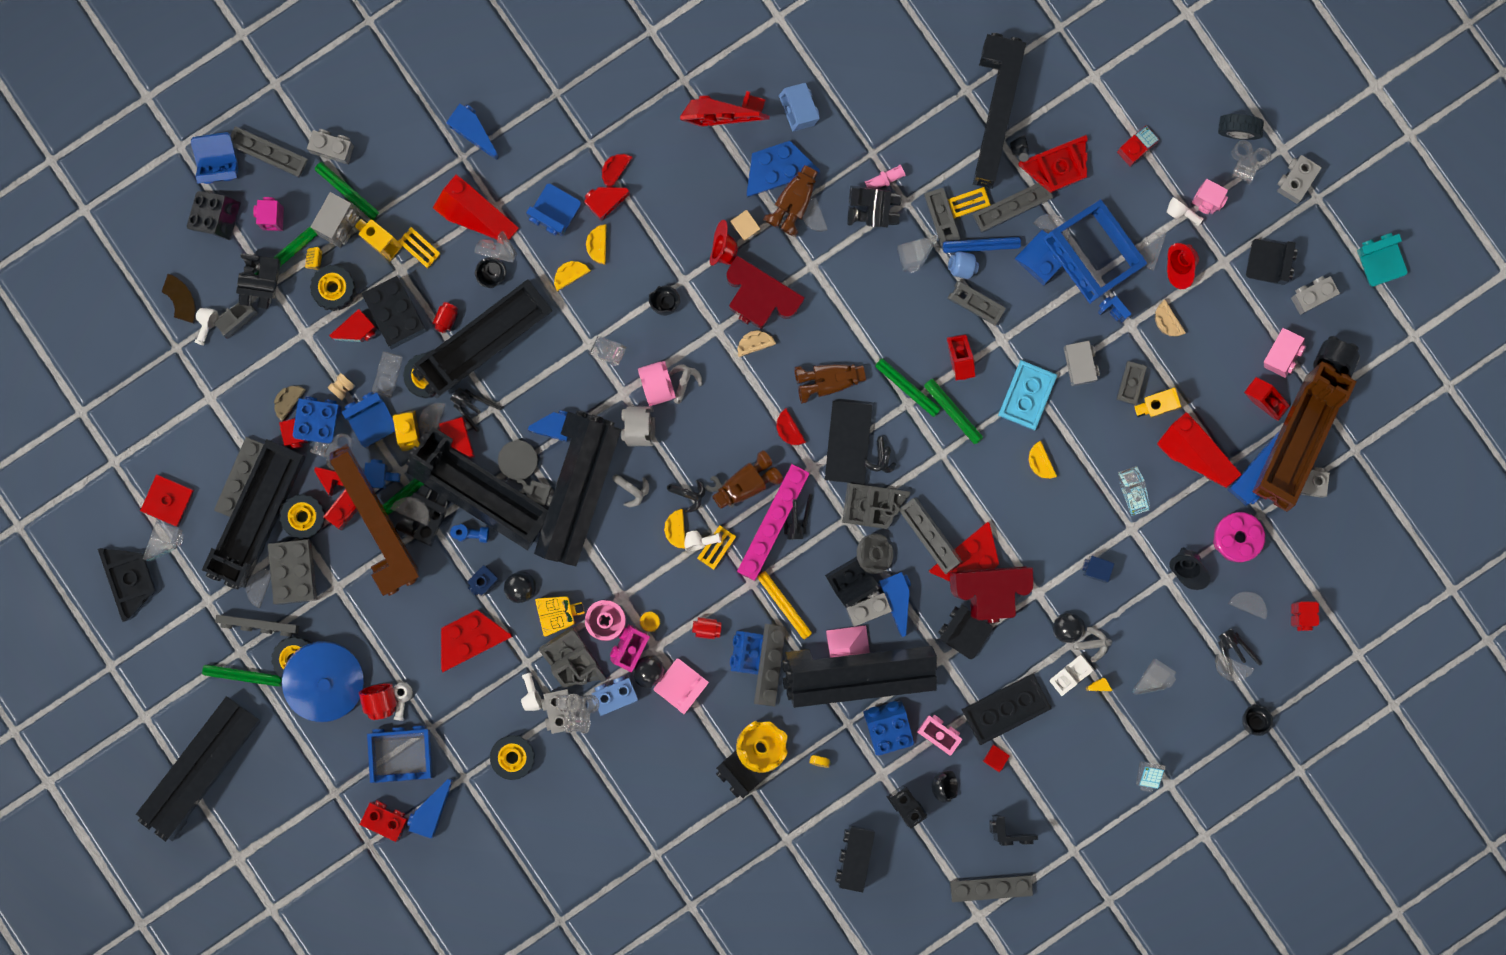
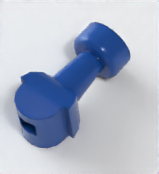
[450,524,489,543]

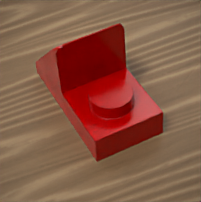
[314,467,344,496]

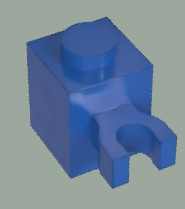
[364,459,401,489]

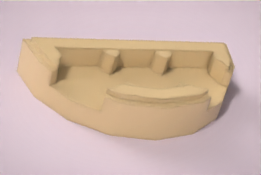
[1155,300,1186,337]
[737,330,776,357]

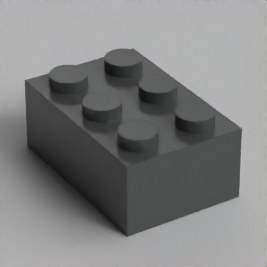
[268,540,317,605]

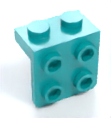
[1357,233,1407,287]

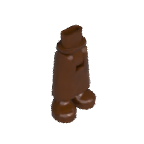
[763,165,818,237]
[794,364,866,404]
[712,450,783,509]

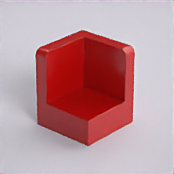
[742,91,766,113]

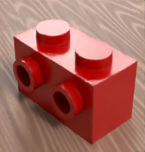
[359,800,408,842]

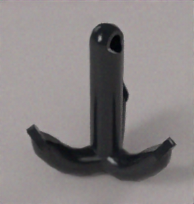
[863,436,896,473]
[667,480,705,513]

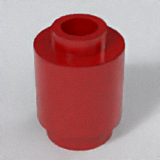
[432,302,458,333]
[692,617,722,639]

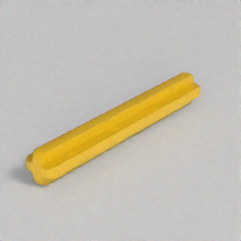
[757,571,812,639]

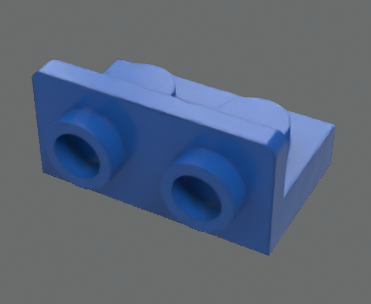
[1098,296,1131,322]
[730,631,763,675]

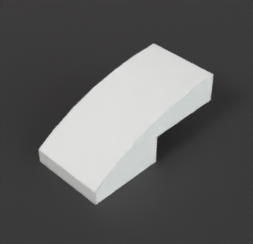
[1049,654,1094,696]

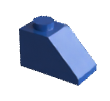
[528,410,569,442]

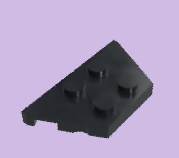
[98,548,156,622]

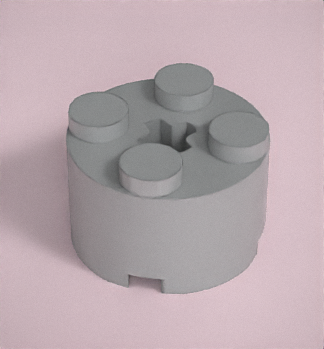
[621,406,655,446]

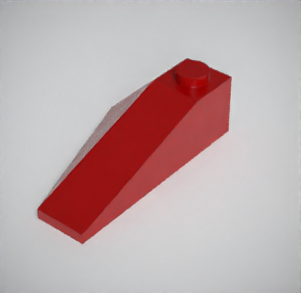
[680,96,770,127]
[433,174,519,244]
[1157,412,1242,489]

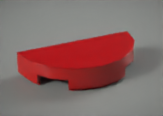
[602,154,633,188]
[776,408,806,445]

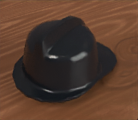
[1169,547,1210,590]

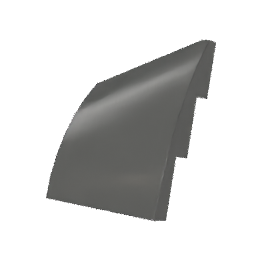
[842,483,910,529]
[539,627,607,688]

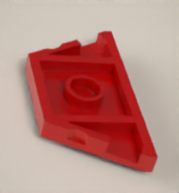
[1018,135,1087,193]
[929,522,999,582]
[441,610,512,672]

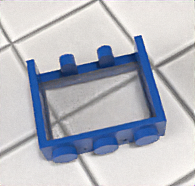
[367,726,433,783]

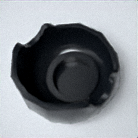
[475,256,507,288]
[649,286,680,316]
[504,572,536,603]
[1053,613,1085,643]
[633,655,665,688]
[1242,704,1273,736]
[931,771,958,802]

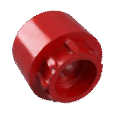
[359,683,397,720]

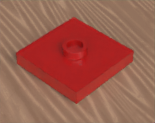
[140,474,194,527]

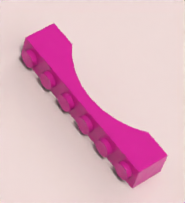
[737,464,810,581]

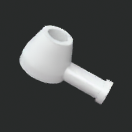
[1167,197,1204,226]
[195,308,218,346]
[684,531,722,551]
[521,673,542,711]
[393,683,413,721]

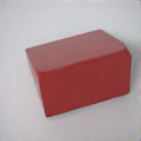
[982,744,1010,773]

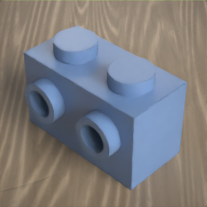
[779,83,820,132]
[591,676,639,716]

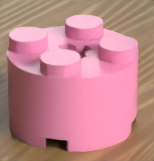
[638,361,676,406]
[585,600,626,641]

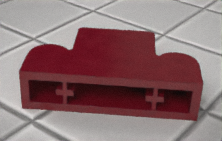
[726,256,805,329]
[950,566,1034,623]

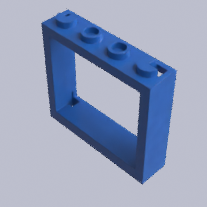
[1043,199,1147,304]

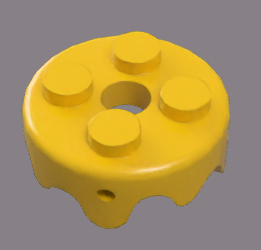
[736,721,787,773]

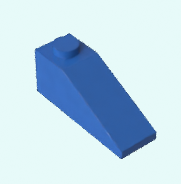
[446,104,499,160]
[879,572,911,638]
[407,779,453,839]

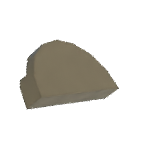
[274,386,306,422]

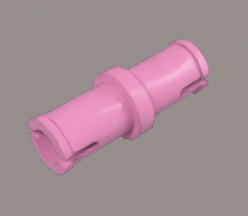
[865,165,906,189]

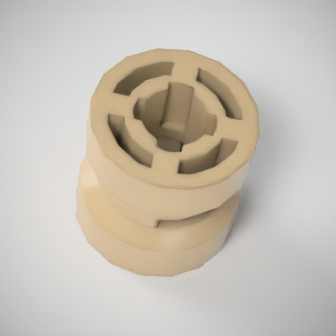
[327,373,355,400]

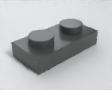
[1116,361,1147,405]

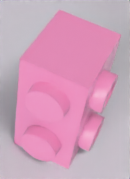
[1192,179,1228,214]
[1264,328,1306,378]
[917,715,962,756]

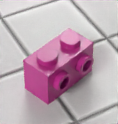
[253,197,284,231]
[610,624,650,673]

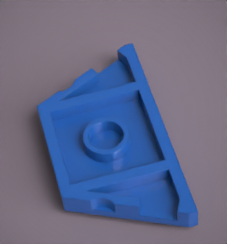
[747,141,820,197]

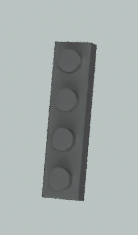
[231,126,308,178]
[973,183,1053,233]
[214,437,264,517]
[900,498,963,574]
[215,615,299,637]
[754,624,786,707]
[950,875,1033,902]

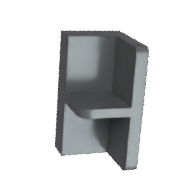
[214,302,258,339]

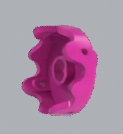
[1213,512,1265,563]

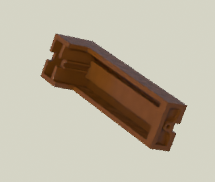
[1252,362,1357,512]
[330,444,419,596]

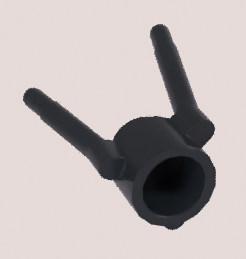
[450,388,502,432]
[783,494,813,540]
[1218,629,1262,676]

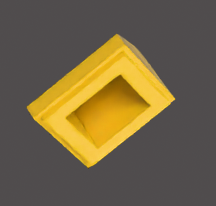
[305,247,323,270]
[1086,678,1112,691]

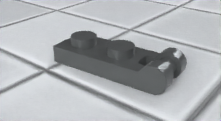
[924,188,960,247]
[947,281,1006,326]

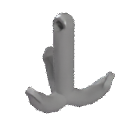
[669,364,702,404]
[612,474,649,507]
[1073,627,1112,662]

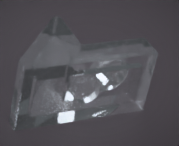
[474,231,517,263]
[589,336,627,366]

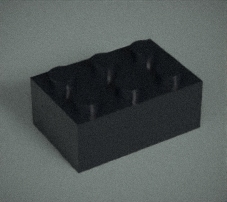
[361,276,427,350]
[835,825,875,893]

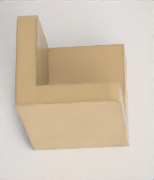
[730,210,761,240]

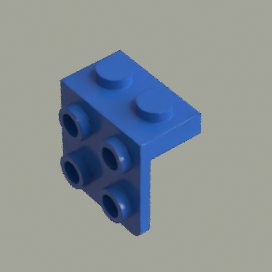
[191,132,239,184]
[526,184,581,236]
[342,392,395,448]
[293,396,342,444]
[863,700,914,756]

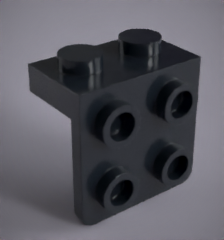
[187,191,241,240]
[1246,239,1298,285]
[825,556,880,608]
[938,605,993,659]
[716,750,772,798]
[989,815,1038,846]

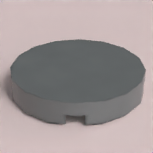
[498,440,538,480]
[857,534,894,574]

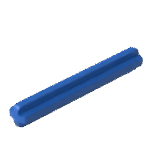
[942,237,1021,253]

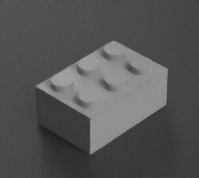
[311,192,360,248]

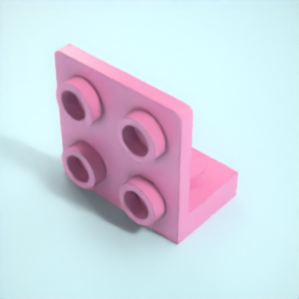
[654,659,709,714]

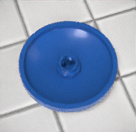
[282,641,364,722]

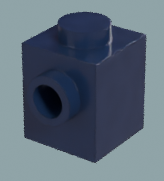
[1082,556,1115,583]
[467,565,500,597]

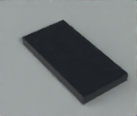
[824,401,872,485]
[961,673,1052,745]

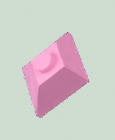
[826,625,870,658]

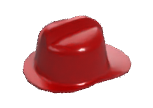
[710,220,738,266]
[1167,243,1199,289]

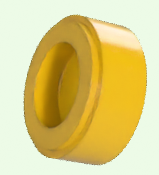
[640,612,660,632]
[809,755,830,768]

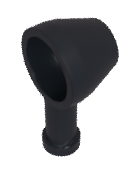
[1010,135,1029,162]

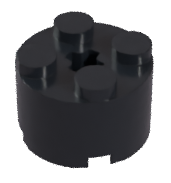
[1313,336,1360,378]

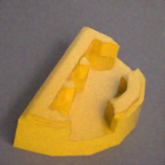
[586,224,606,265]
[554,261,591,292]
[1028,440,1057,479]
[664,509,685,549]

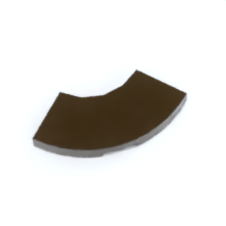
[162,274,196,324]

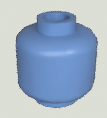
[948,251,979,279]

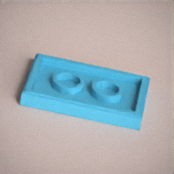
[998,360,1057,431]

